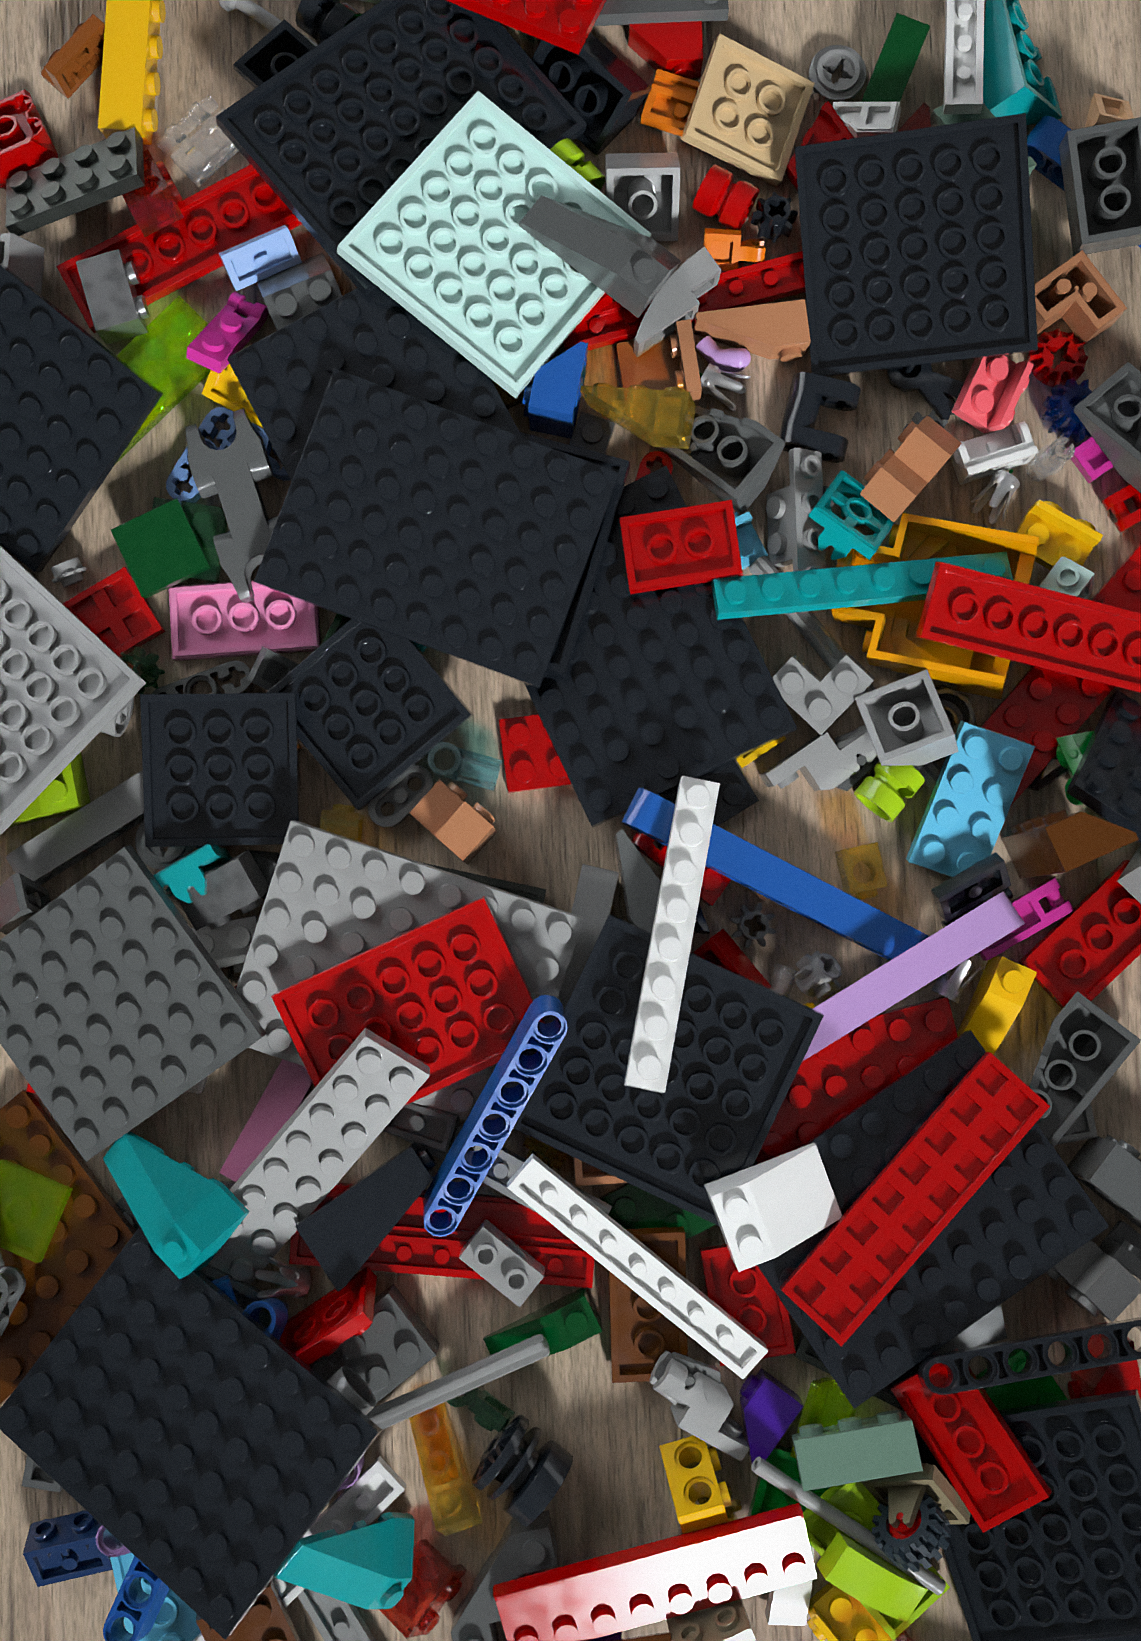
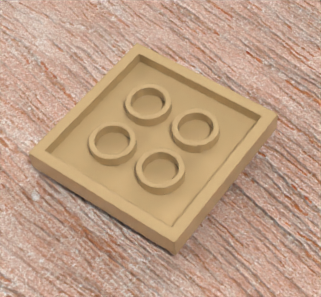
[681,34,815,187]

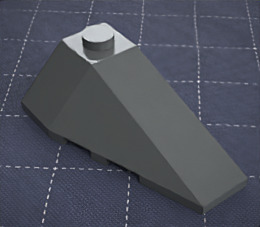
[519,195,682,318]

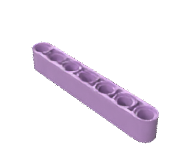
[803,891,1025,1061]

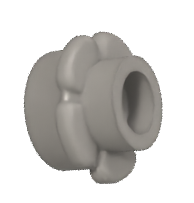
[50,557,87,588]

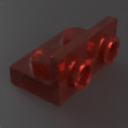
[379,1539,467,1639]

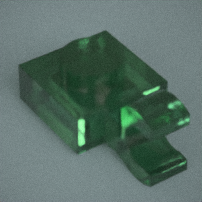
[447,1388,515,1432]

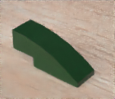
[861,13,930,102]

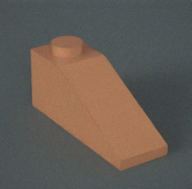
[693,299,811,362]

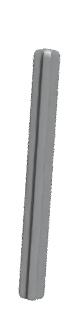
[366,1334,550,1430]

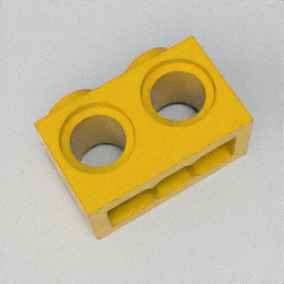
[659,1436,732,1534]

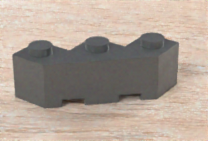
[451,1510,557,1641]

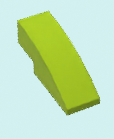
[816,1531,928,1622]

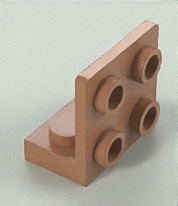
[617,319,702,415]

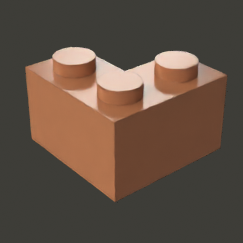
[1035,250,1127,345]
[860,415,962,522]
[410,779,497,865]

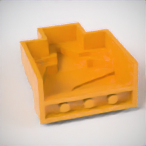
[831,513,1039,699]

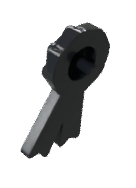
[886,364,964,421]

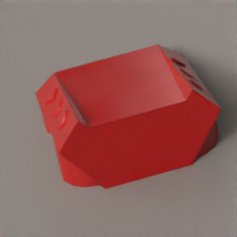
[0,89,58,190]

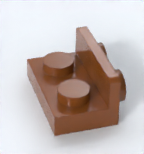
[41,14,105,99]

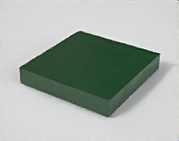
[111,498,212,599]

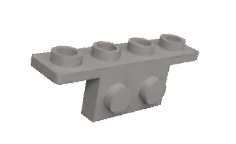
[766,448,826,571]

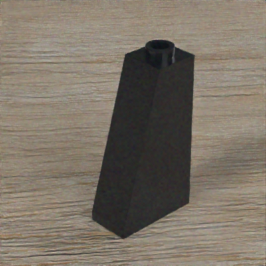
[295,1142,437,1292]

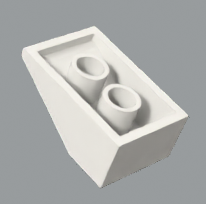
[704,1143,842,1272]

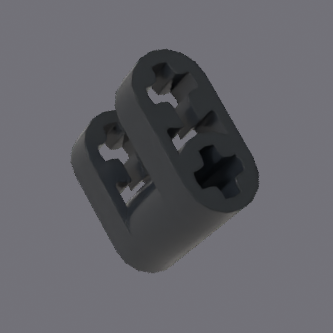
[779,372,861,463]

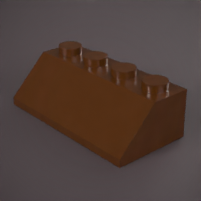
[1001,809,1139,879]

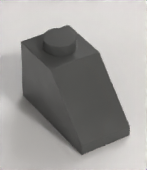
[0,873,51,935]

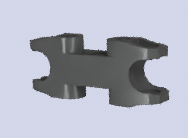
[185,409,278,603]

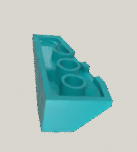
[983,0,1062,125]

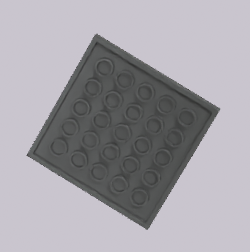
[0,845,267,1162]

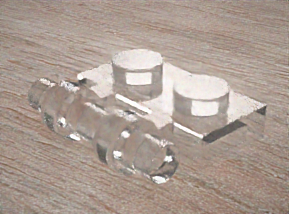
[156,95,239,188]

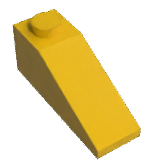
[957,956,1037,1055]

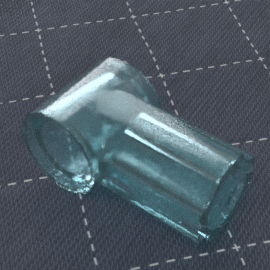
[428,742,503,792]

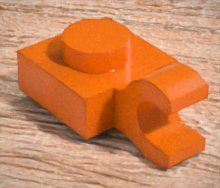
[703,228,766,271]

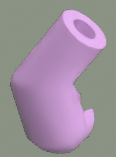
[696,335,751,373]

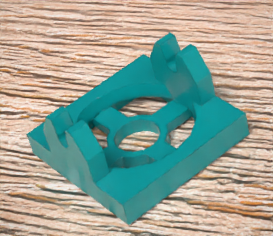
[808,470,896,560]
[153,844,232,904]

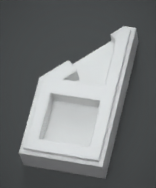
[833,102,901,138]

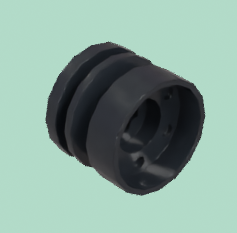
[471,1414,573,1527]

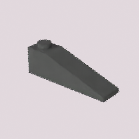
[625,389,785,514]
[1029,991,1141,1147]

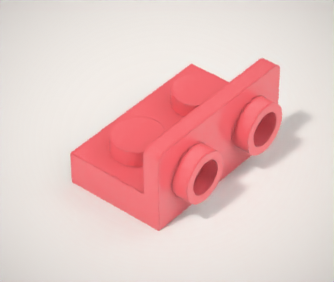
[951,355,1034,433]

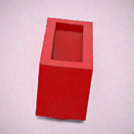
[628,21,703,79]

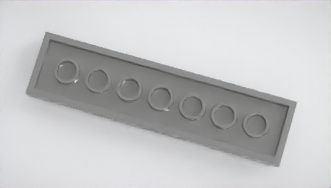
[209,1028,430,1284]

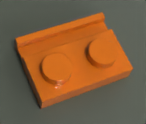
[640,69,700,137]

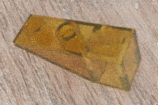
[580,383,696,449]
[409,1402,482,1536]

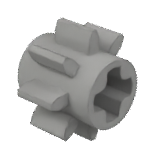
[794,951,842,1000]

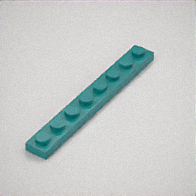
[711,552,1013,620]

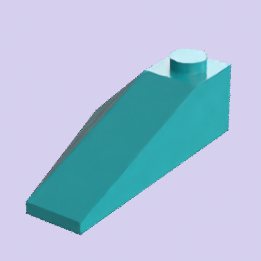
[103,1131,250,1279]
[274,1512,415,1609]

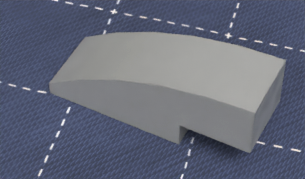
[633,246,721,357]

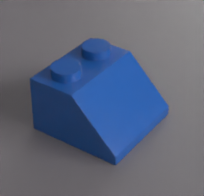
[523,342,588,439]

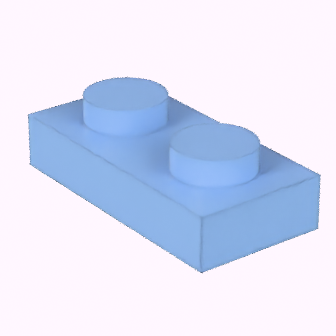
[218,225,302,291]

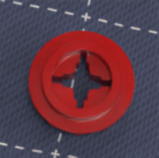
[1028,328,1089,387]

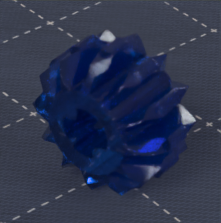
[1042,377,1097,443]

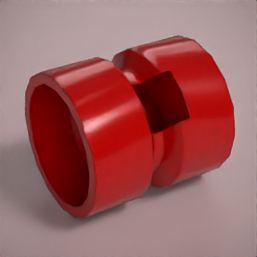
[692,164,760,230]

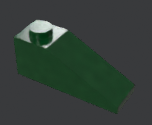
[483,1288,602,1356]

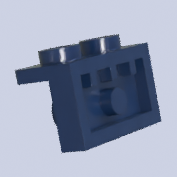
[23,1510,113,1587]

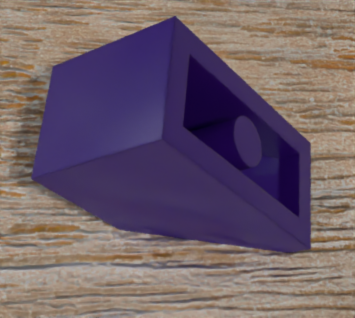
[739,1368,804,1463]

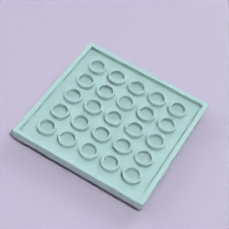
[337,91,652,399]

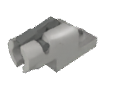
[759,725,879,791]
[650,1351,750,1461]

